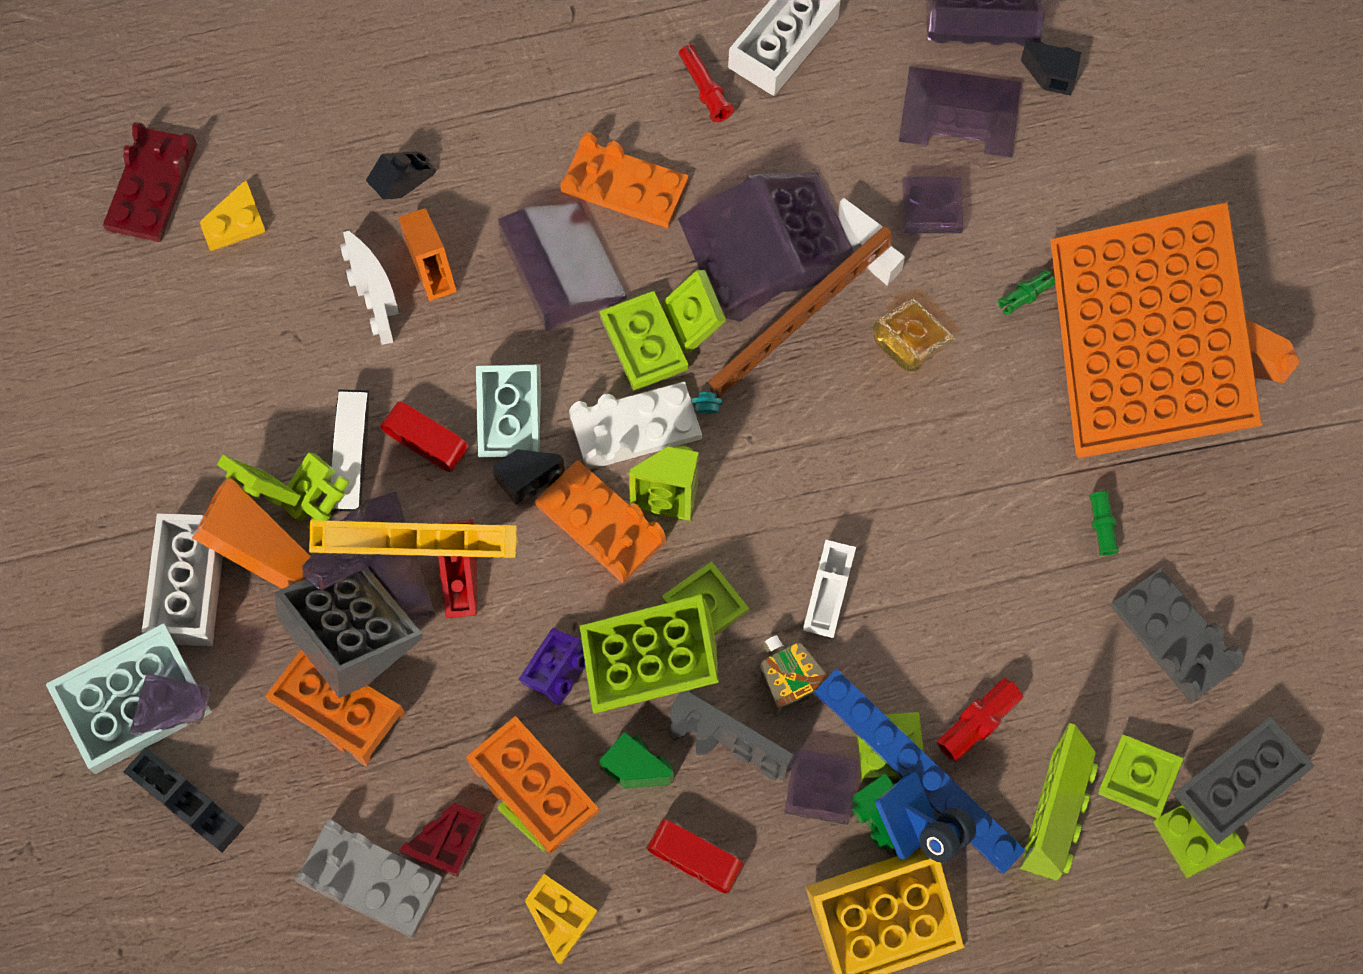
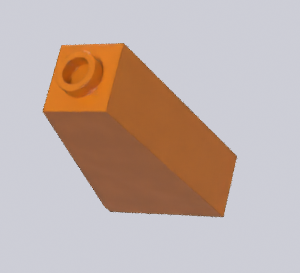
[192,477,313,589]

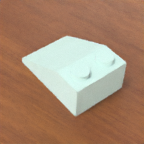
[476,364,541,457]

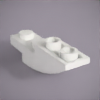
[340,231,399,345]

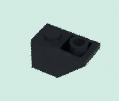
[1021,40,1082,96]
[366,151,436,200]
[492,449,565,505]

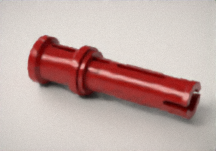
[678,44,734,123]

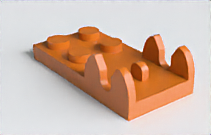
[560,132,689,229]
[535,460,666,584]
[265,650,406,766]
[466,716,600,854]

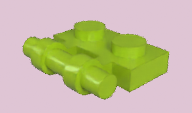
[281,452,350,530]

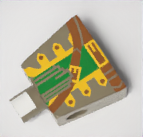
[760,635,829,717]

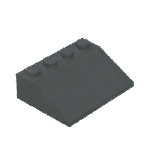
[275,557,423,698]

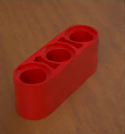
[380,401,469,472]
[646,819,744,894]

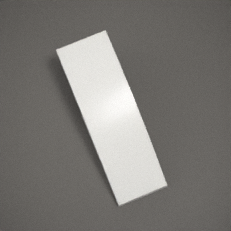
[838,198,905,286]
[803,540,856,638]

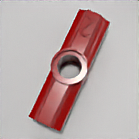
[936,678,1024,763]

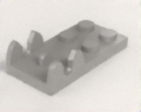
[295,819,443,938]

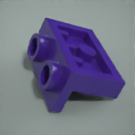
[519,628,586,705]

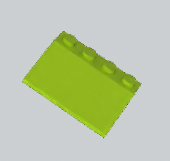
[580,594,719,714]
[1020,723,1098,881]

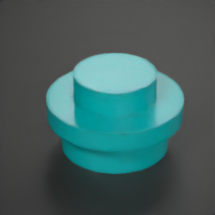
[692,392,722,414]

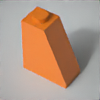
[398,208,457,302]
[1246,319,1300,383]

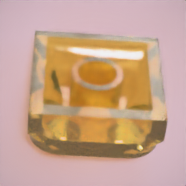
[873,298,955,371]

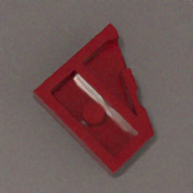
[399,803,485,877]

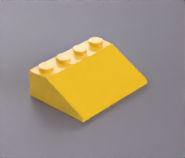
[805,848,964,974]

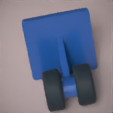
[875,772,976,863]

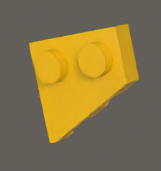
[200,181,266,251]
[525,874,598,965]

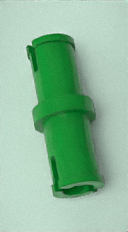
[998,270,1055,315]
[1089,491,1119,556]

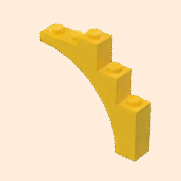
[309,520,518,558]

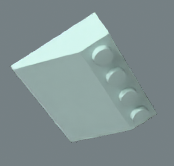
[46,623,212,774]

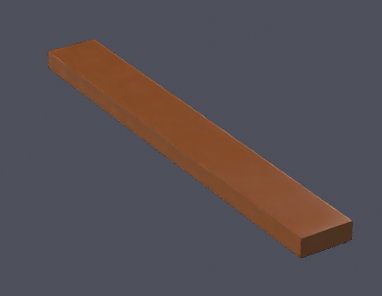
[708,225,892,398]

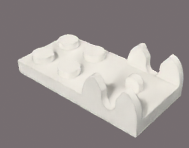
[569,382,702,470]

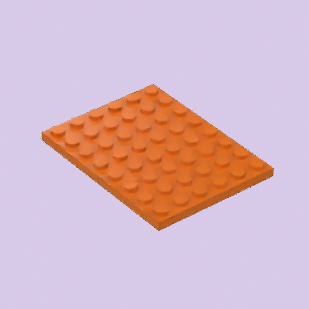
[1050,202,1263,459]

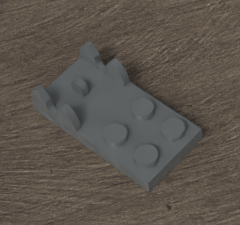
[1111,568,1244,704]
[670,691,794,782]
[1173,716,1315,845]

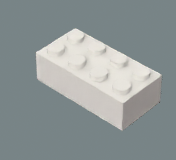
[728,0,841,96]
[142,514,223,646]

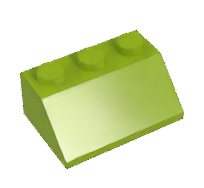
[629,446,699,521]

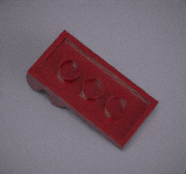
[103,122,197,242]

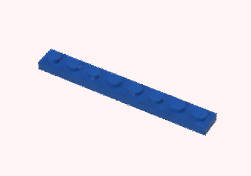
[814,669,1026,874]

